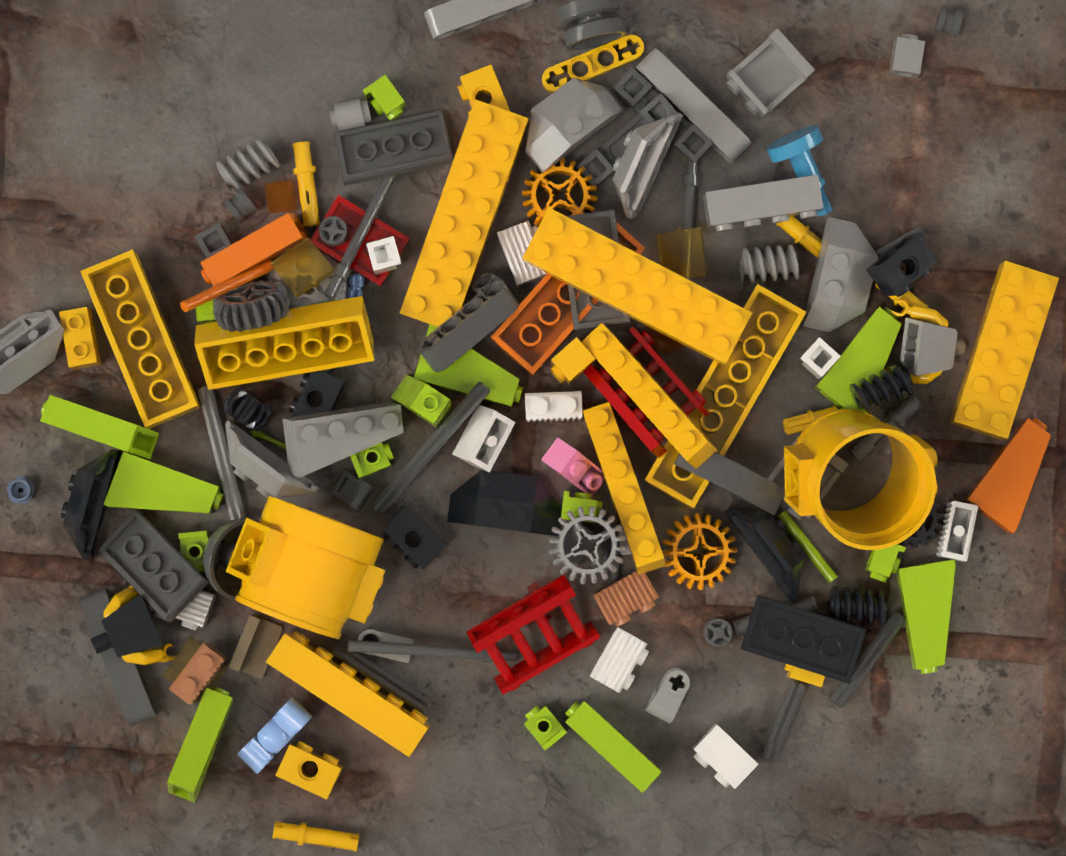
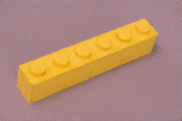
[582,323,717,469]
[583,402,665,575]

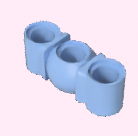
[237,697,313,774]

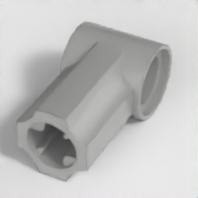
[358,628,414,663]

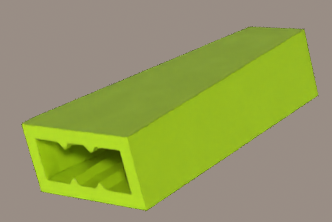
[814,307,901,412]
[414,324,523,408]
[391,375,453,429]
[40,395,160,459]
[103,452,224,514]
[896,559,956,674]
[167,687,233,803]
[565,700,661,793]

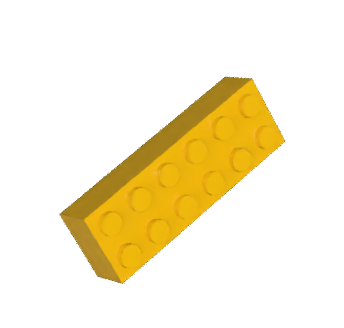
[80,249,201,429]
[949,261,1059,440]
[194,296,374,390]
[266,631,430,757]

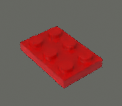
[309,195,410,287]

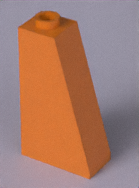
[200,213,311,286]
[964,418,1051,534]

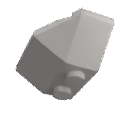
[525,78,627,173]
[612,113,683,219]
[802,217,878,332]
[0,309,64,394]
[225,420,321,498]

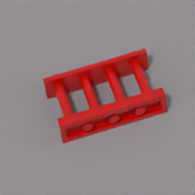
[583,327,710,458]
[466,575,601,695]

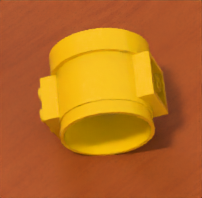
[784,409,938,550]
[226,496,385,639]

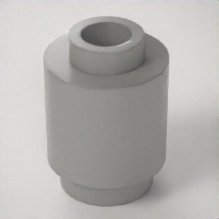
[329,99,372,131]

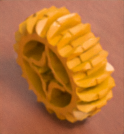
[522,158,597,226]
[662,513,737,590]

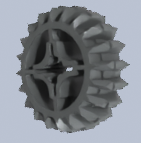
[213,280,290,332]

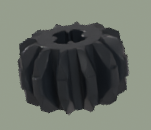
[223,388,272,431]

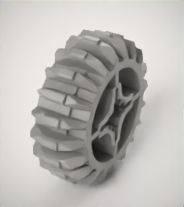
[549,506,626,584]

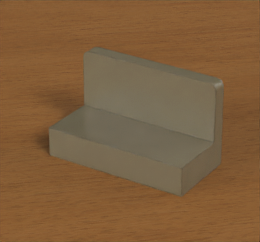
[228,615,283,679]

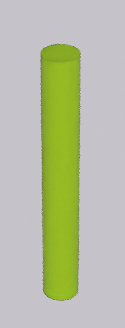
[778,510,838,583]

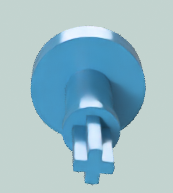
[766,125,833,217]

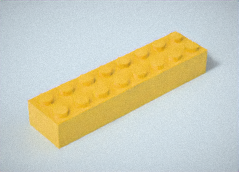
[400,99,529,327]
[522,207,752,365]
[644,284,806,509]

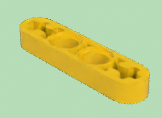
[542,35,644,93]

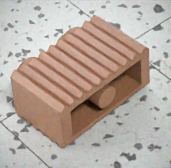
[593,571,659,627]
[169,642,228,704]

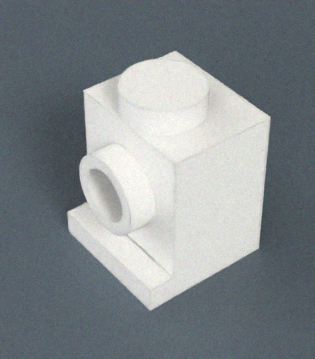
[366,236,401,275]
[800,337,840,379]

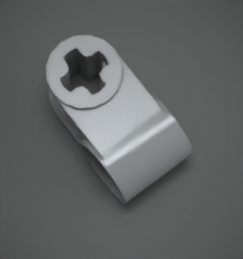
[645,668,690,724]

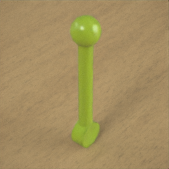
[251,430,286,450]

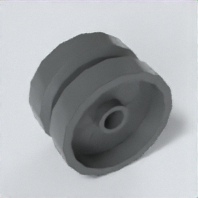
[557,0,626,50]

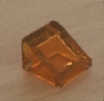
[264,180,297,214]
[646,325,684,356]

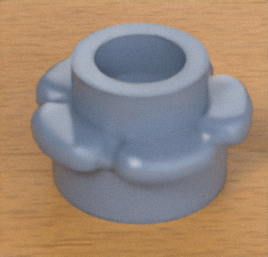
[7,476,35,504]

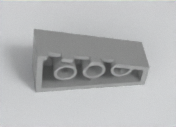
[703,175,823,232]
[282,402,404,478]

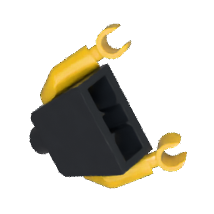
[90,585,175,665]

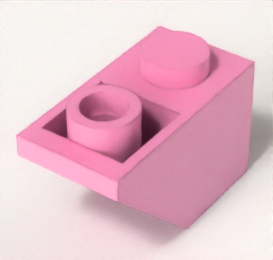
[541,437,605,497]

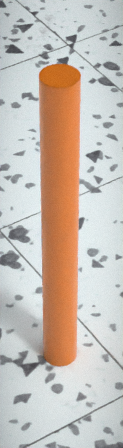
[180,260,275,312]

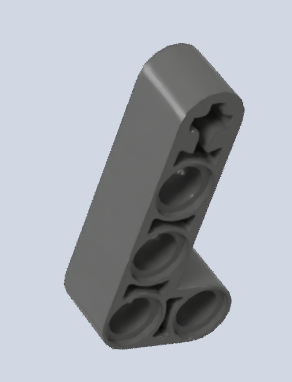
[418,272,519,372]

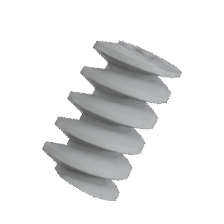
[216,139,280,192]
[739,245,799,283]

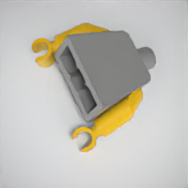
[884,299,965,384]

